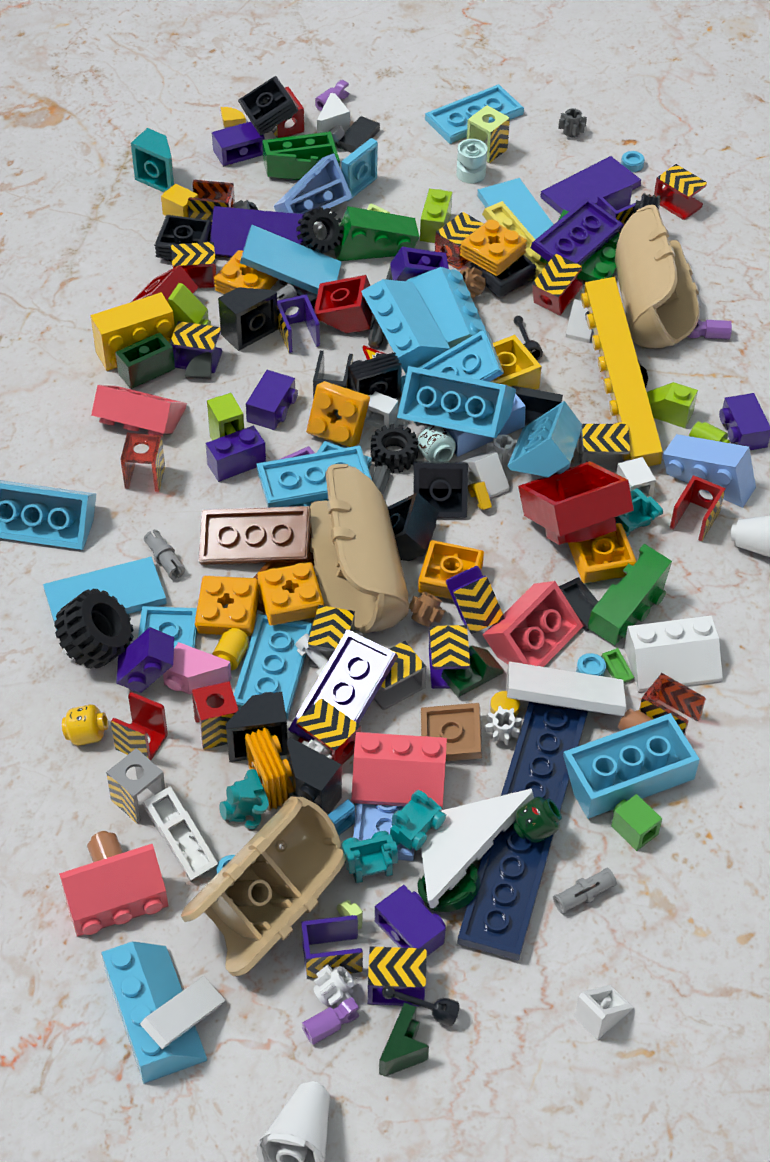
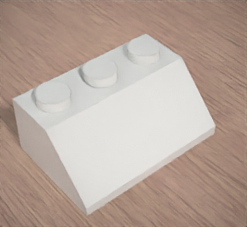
[624,616,723,693]

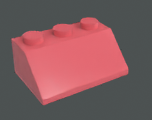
[91,385,187,438]
[483,581,583,667]
[351,732,447,809]
[59,844,168,937]

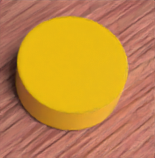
[490,691,520,717]

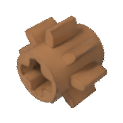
[460,267,486,298]
[409,592,445,627]

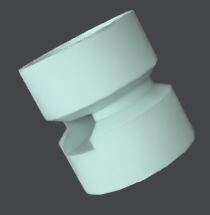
[456,139,487,184]

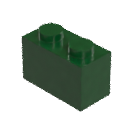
[115,332,175,389]

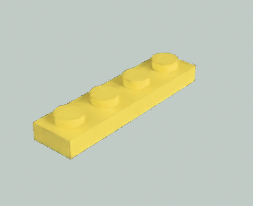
[482,201,547,278]

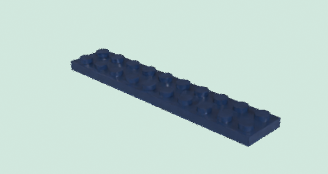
[457,702,589,961]

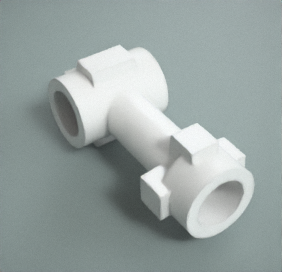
[295,633,328,676]

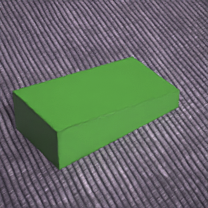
[601,648,634,683]

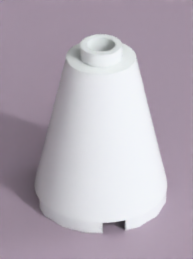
[731,515,770,557]
[256,1081,330,1162]

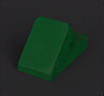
[441,645,504,697]
[379,1003,429,1076]

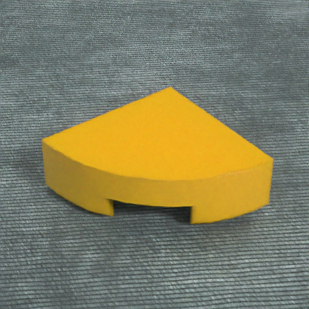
[220,107,246,127]
[468,481,492,510]

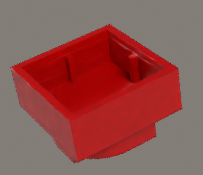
[518,461,634,545]

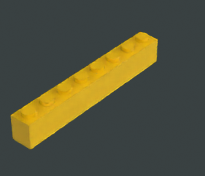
[581,277,663,467]

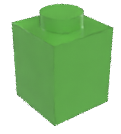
[611,794,662,851]

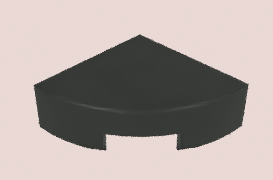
[185,352,212,379]

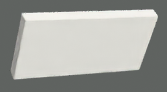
[507,661,626,716]

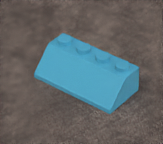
[406,267,485,349]
[361,279,450,374]
[397,366,516,438]
[507,401,582,477]
[0,480,97,550]
[563,713,700,819]
[101,941,207,1084]

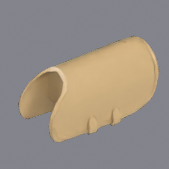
[615,205,699,349]
[309,464,410,633]
[181,796,346,976]

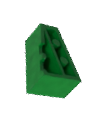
[262,132,340,179]
[334,206,419,261]
[588,544,672,646]

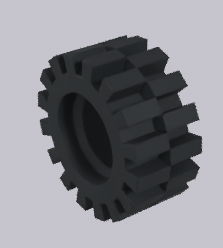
[296,207,344,253]
[371,424,418,473]

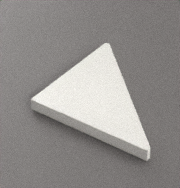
[421,789,534,908]

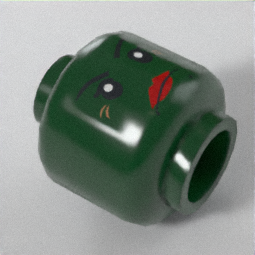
[514,797,562,843]

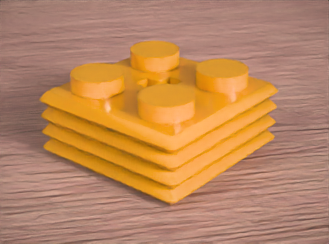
[460,219,527,276]
[214,250,278,294]
[306,381,370,447]
[568,523,637,583]
[418,540,484,599]
[257,562,324,626]
[194,576,260,636]
[245,728,294,811]

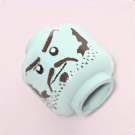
[418,425,456,462]

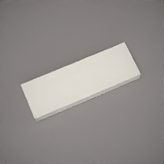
[140,976,225,1049]

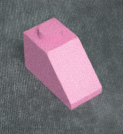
[163,642,232,694]

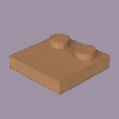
[421,703,482,761]

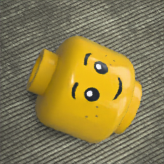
[62,704,108,746]

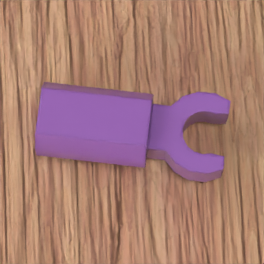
[315,80,349,111]
[688,320,732,340]
[302,997,359,1045]

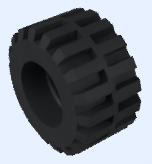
[54,589,134,669]

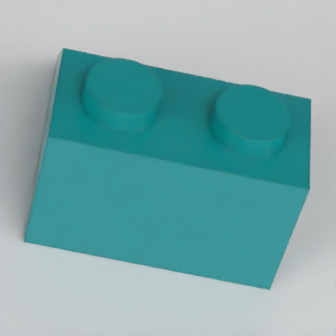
[131,128,174,192]

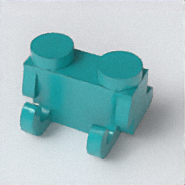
[615,488,663,537]
[219,769,269,829]
[390,790,446,850]
[341,831,398,884]

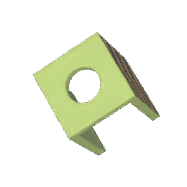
[467,105,510,163]

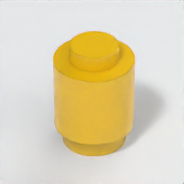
[212,628,248,671]

